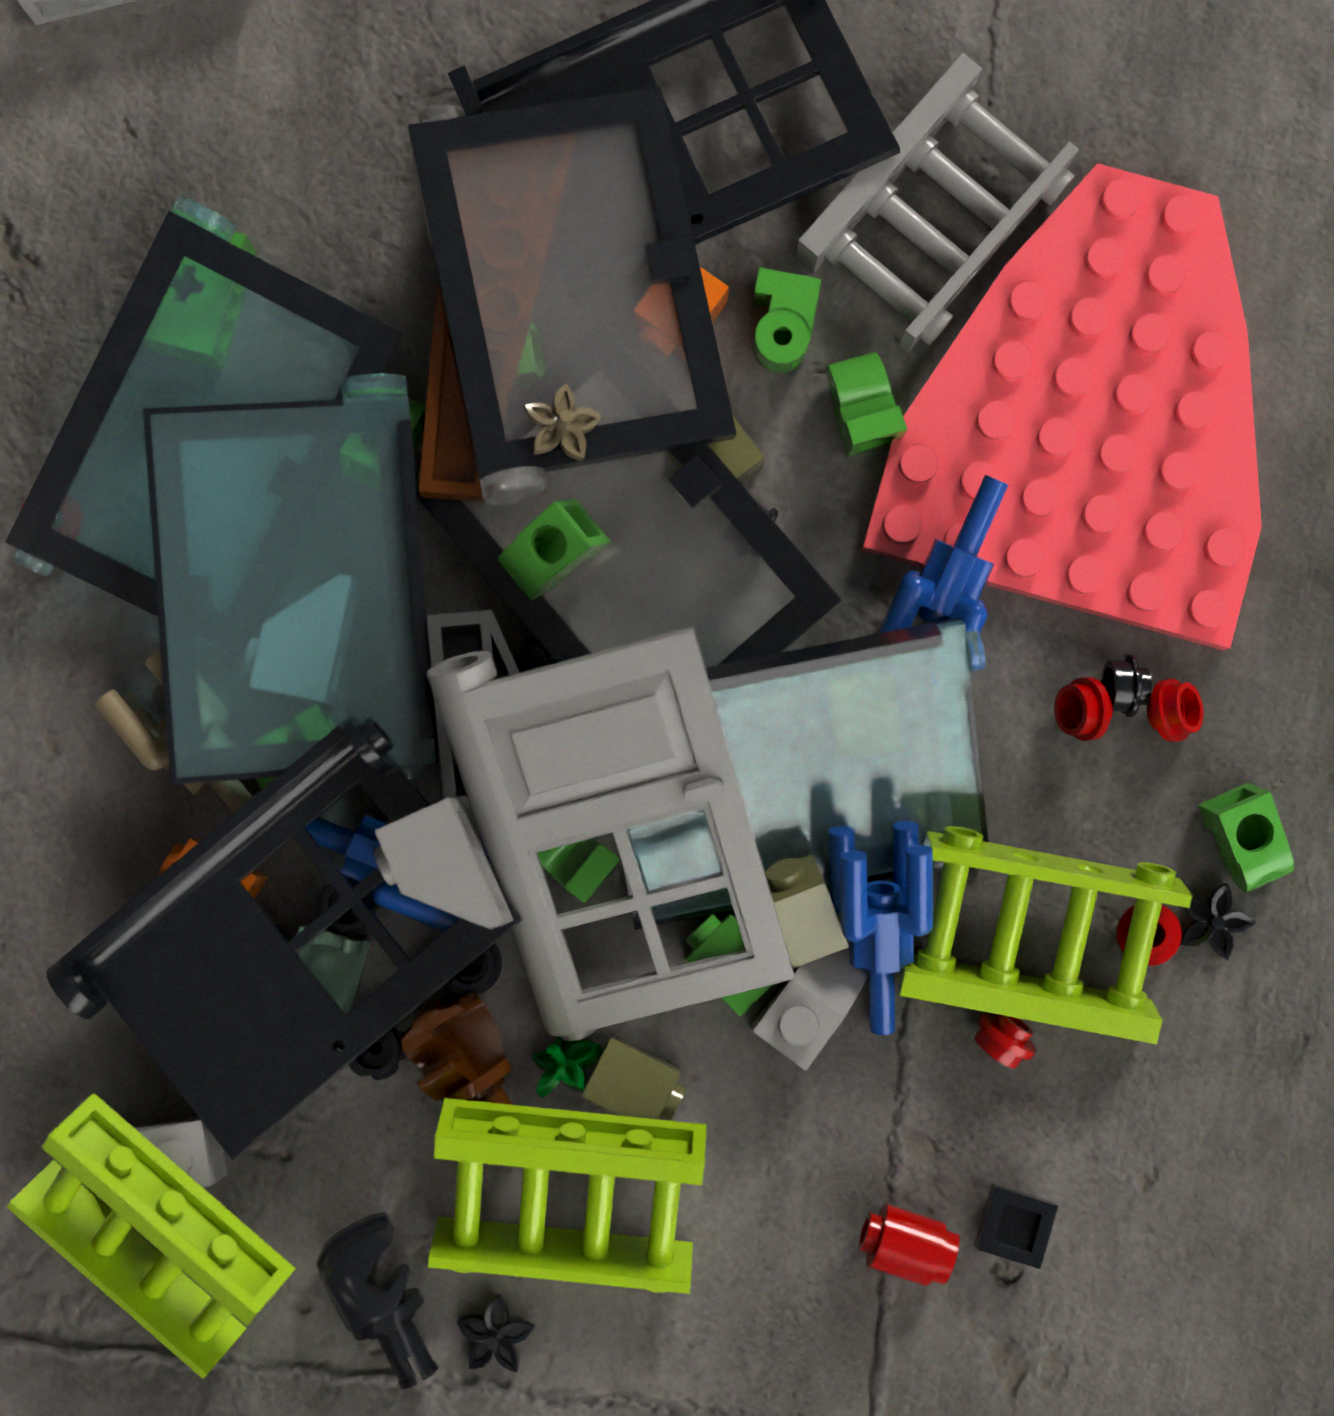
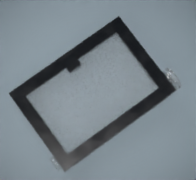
[408,87,737,505]
[417,323,842,709]

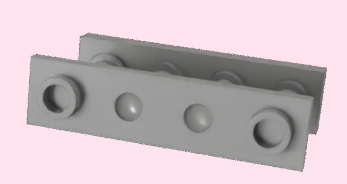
[795,53,1079,353]

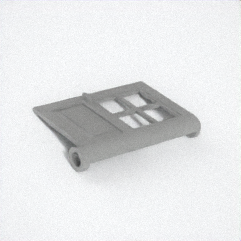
[427,626,795,1041]

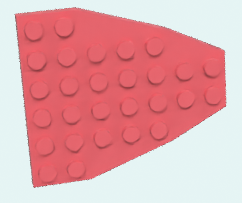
[861,163,1262,651]

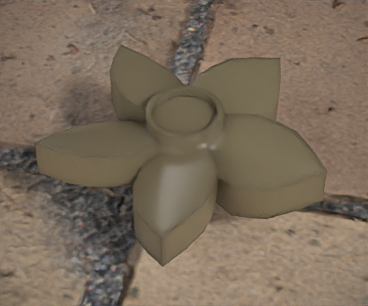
[522,383,603,462]

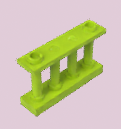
[896,826,1192,1044]
[7,1093,296,1379]
[428,1098,707,1294]

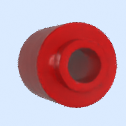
[858,1204,960,1286]

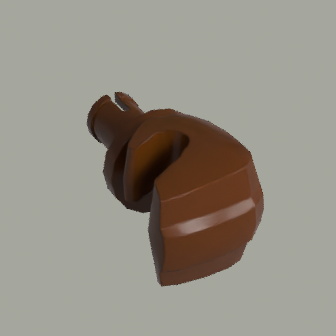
[400,992,513,1105]

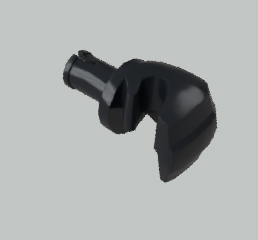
[316,1212,438,1390]

